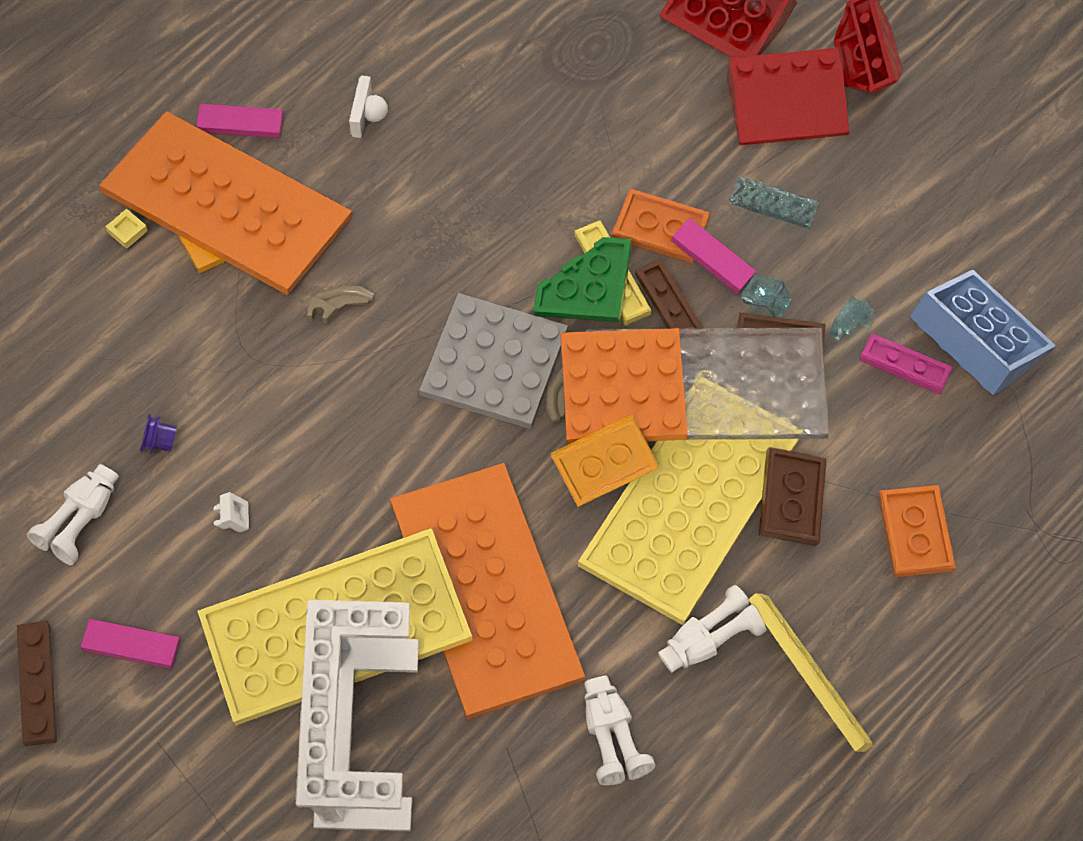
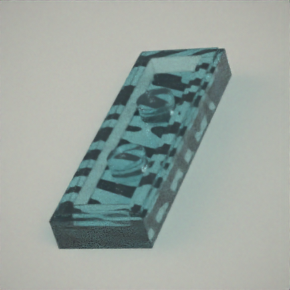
[729,176,819,229]

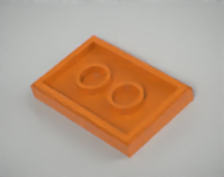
[612,188,710,264]
[878,485,956,578]

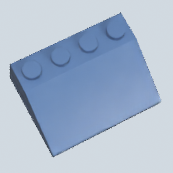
[910,269,1056,395]

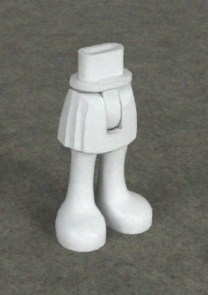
[27,464,119,565]
[658,585,767,673]
[584,676,655,785]

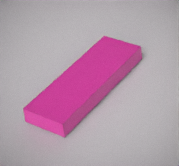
[196,104,283,138]
[670,218,756,294]
[859,333,953,395]
[80,619,180,669]

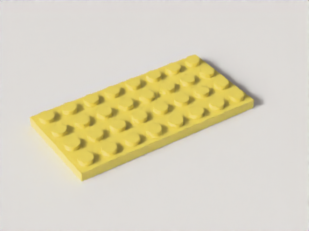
[578,376,803,625]
[198,528,473,726]

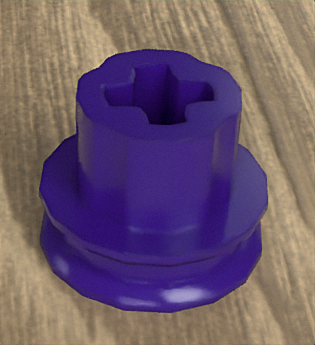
[140,414,177,454]

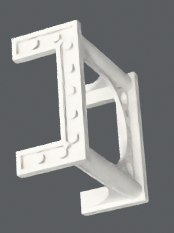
[296,600,419,831]

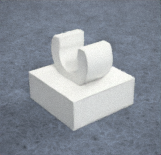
[214,492,249,532]

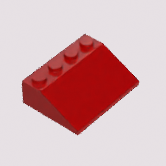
[659,0,797,58]
[726,48,849,146]

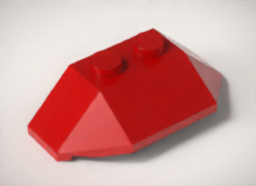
[834,0,903,94]

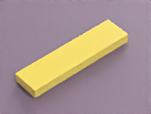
[575,220,651,325]

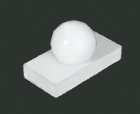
[349,75,388,138]

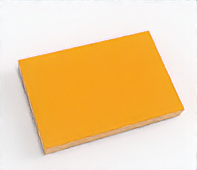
[551,414,659,507]

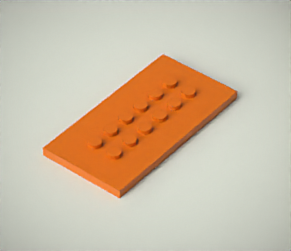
[99,111,352,296]
[390,463,585,720]

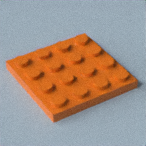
[561,328,688,444]

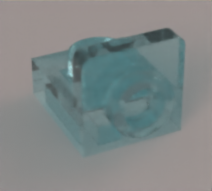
[741,274,791,318]
[829,296,876,340]

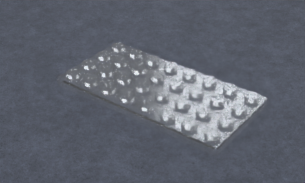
[586,328,829,440]

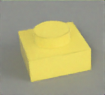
[106,209,148,249]

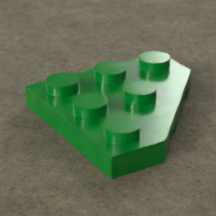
[533,237,632,323]

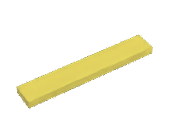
[748,593,873,752]

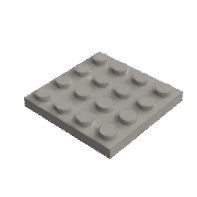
[419,293,568,429]

